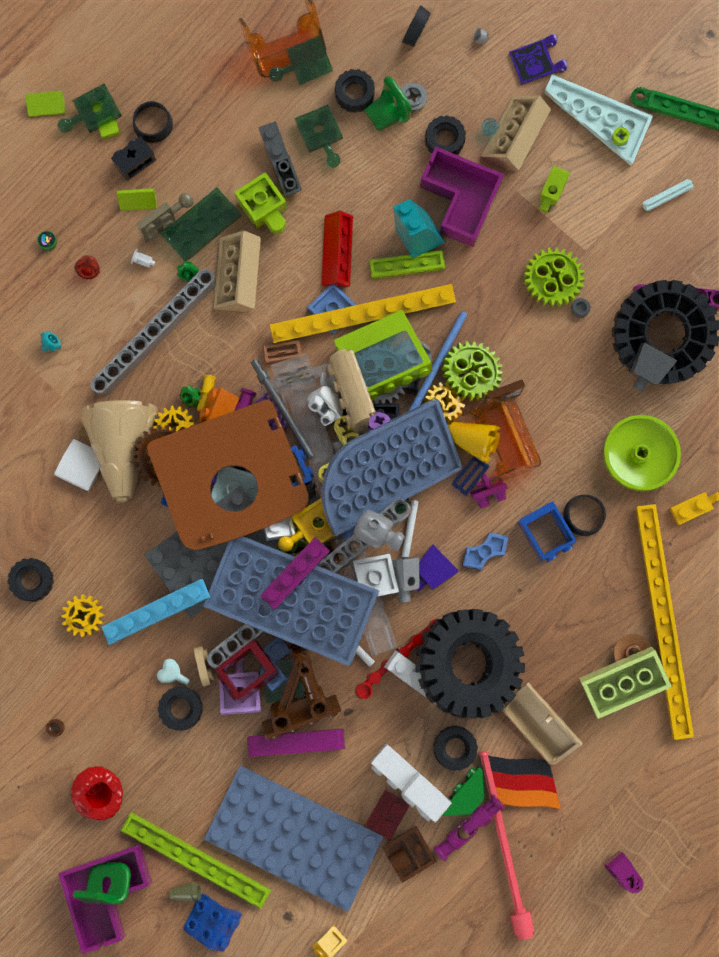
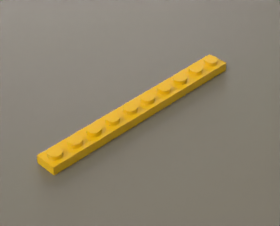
[269,284,456,343]

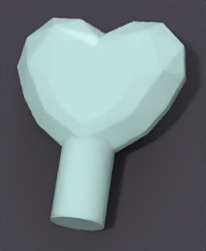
[157,659,190,686]

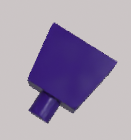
[416,544,459,592]

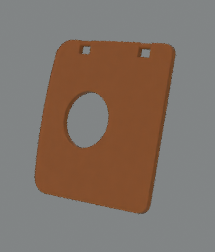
[147,400,309,550]

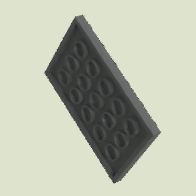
[144,486,283,619]

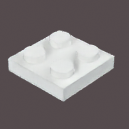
[351,554,399,597]

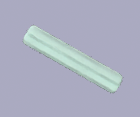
[642,179,693,211]

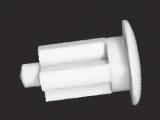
[131,249,155,268]

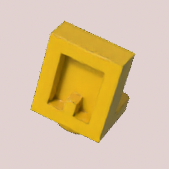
[312,925,347,957]

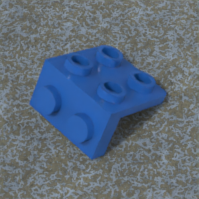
[183,894,242,952]

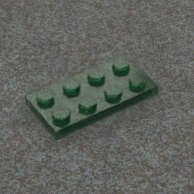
[160,187,242,262]

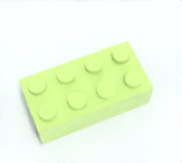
[579,647,672,719]

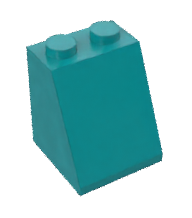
[393,199,445,259]

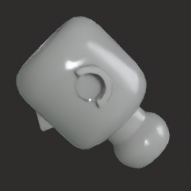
[354,510,405,551]

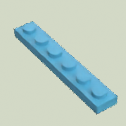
[102,579,210,645]

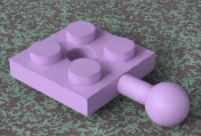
[219,648,261,715]

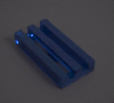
[451,457,490,496]

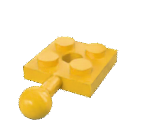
[278,498,335,552]

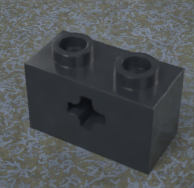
[111,136,156,181]

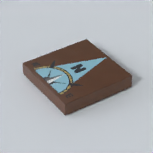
[483,380,525,408]

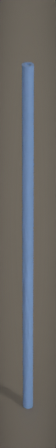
[341,311,467,541]

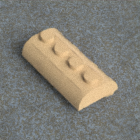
[327,348,376,434]
[502,682,583,765]

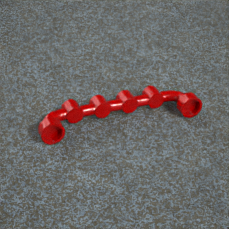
[355,619,436,699]

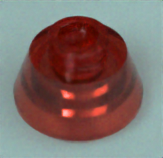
[74,255,100,280]

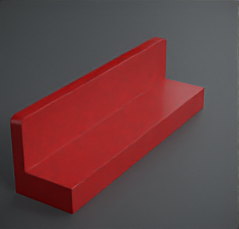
[321,210,353,288]

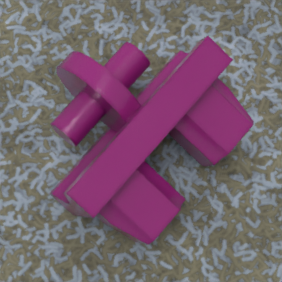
[470,474,508,508]

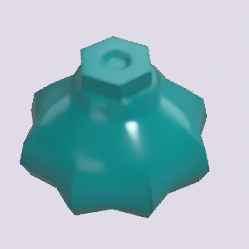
[40,331,61,352]

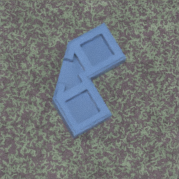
[260,637,290,692]

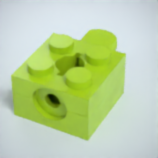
[234,172,287,234]

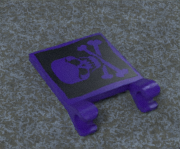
[509,34,568,85]

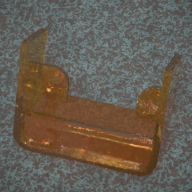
[239,0,326,78]
[462,397,541,483]

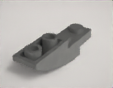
[258,121,302,197]

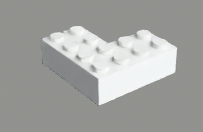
[371,743,451,822]

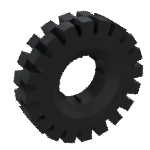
[612,280,719,384]
[415,609,525,719]

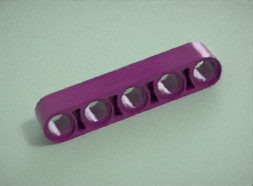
[247,729,345,757]

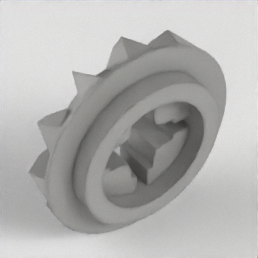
[401,83,427,111]

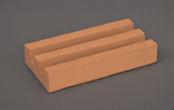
[263,340,303,365]

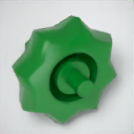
[177,261,199,281]
[179,386,200,407]

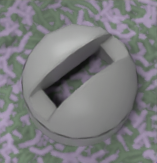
[473,28,489,44]

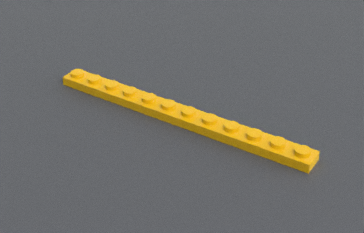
[635,504,694,740]

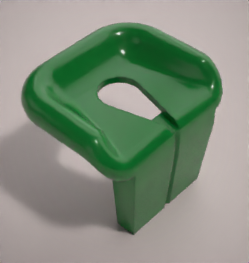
[364,76,411,131]
[73,862,131,905]

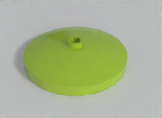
[603,415,681,491]

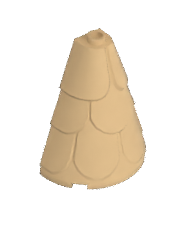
[80,400,158,503]

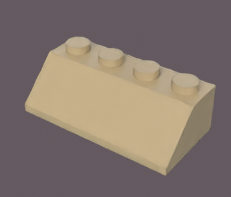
[481,95,551,170]
[213,231,261,312]

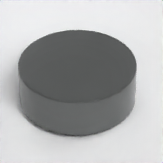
[571,298,591,318]

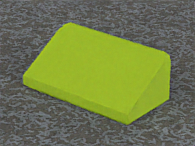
[25,91,66,117]
[117,188,157,211]

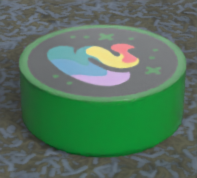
[37,231,57,251]

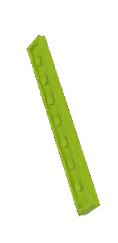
[121,812,271,909]

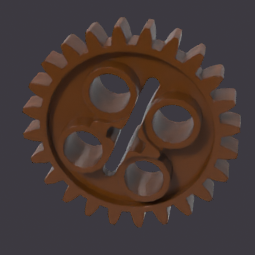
[131,425,176,487]

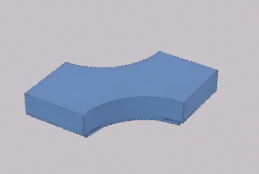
[462,532,508,570]

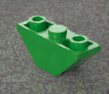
[442,766,484,816]

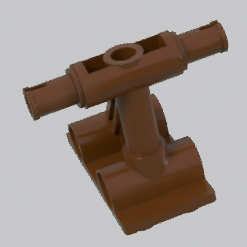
[262,643,341,740]

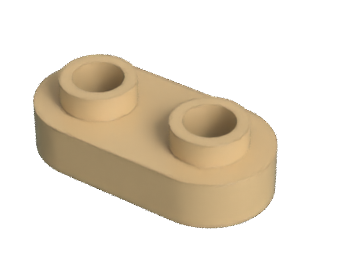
[194,646,214,687]

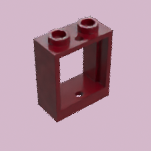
[215,639,280,703]

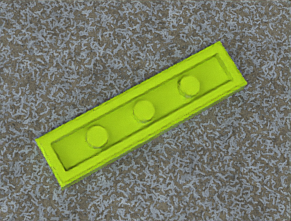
[369,250,445,279]

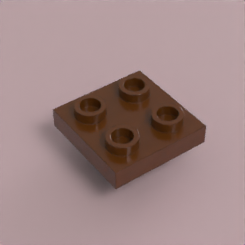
[382,826,437,883]

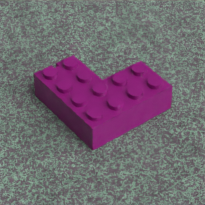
[420,146,504,247]
[58,843,152,954]

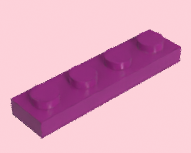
[260,537,330,610]

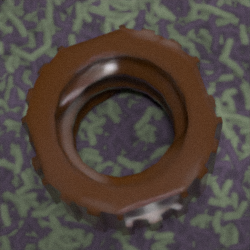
[46,719,65,737]

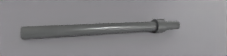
[251,359,314,459]

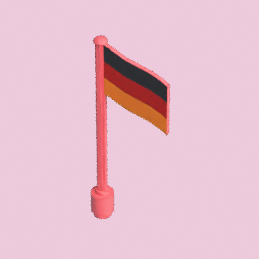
[478,751,561,940]

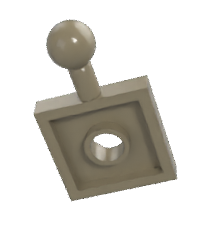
[136,193,193,242]

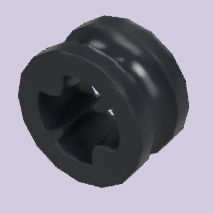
[408,378,420,395]

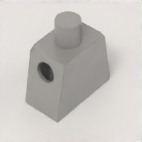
[391,557,419,603]

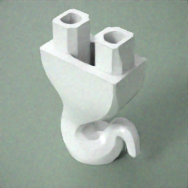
[307,372,343,426]

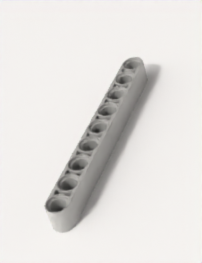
[90,269,216,397]

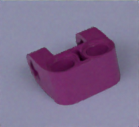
[603,851,644,893]

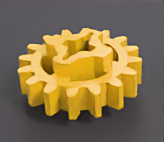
[423,382,465,424]
[153,406,195,432]
[61,594,105,637]

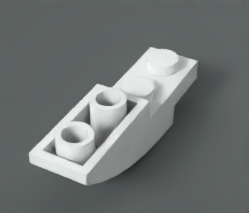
[384,651,437,705]

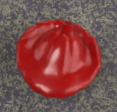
[71,766,123,821]

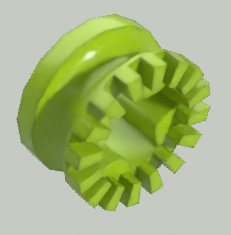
[611,127,630,146]

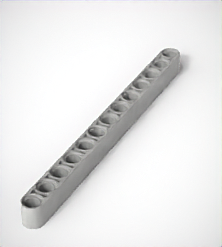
[207,499,411,668]

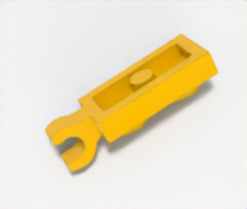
[670,492,719,526]

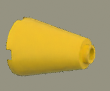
[448,422,500,463]

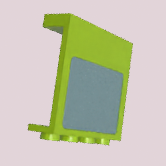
[334,310,433,401]

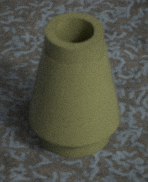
[170,882,201,903]

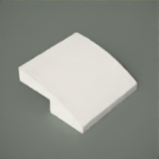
[54,439,100,492]

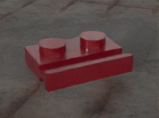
[365,790,410,840]

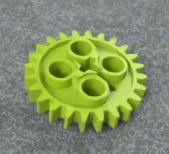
[524,247,585,308]
[442,341,503,401]

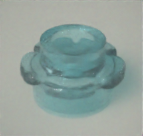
[481,118,499,135]

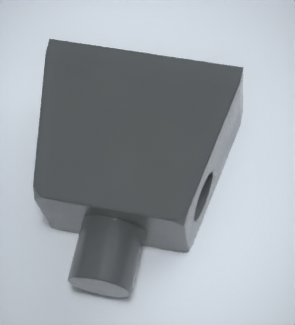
[630,343,677,392]

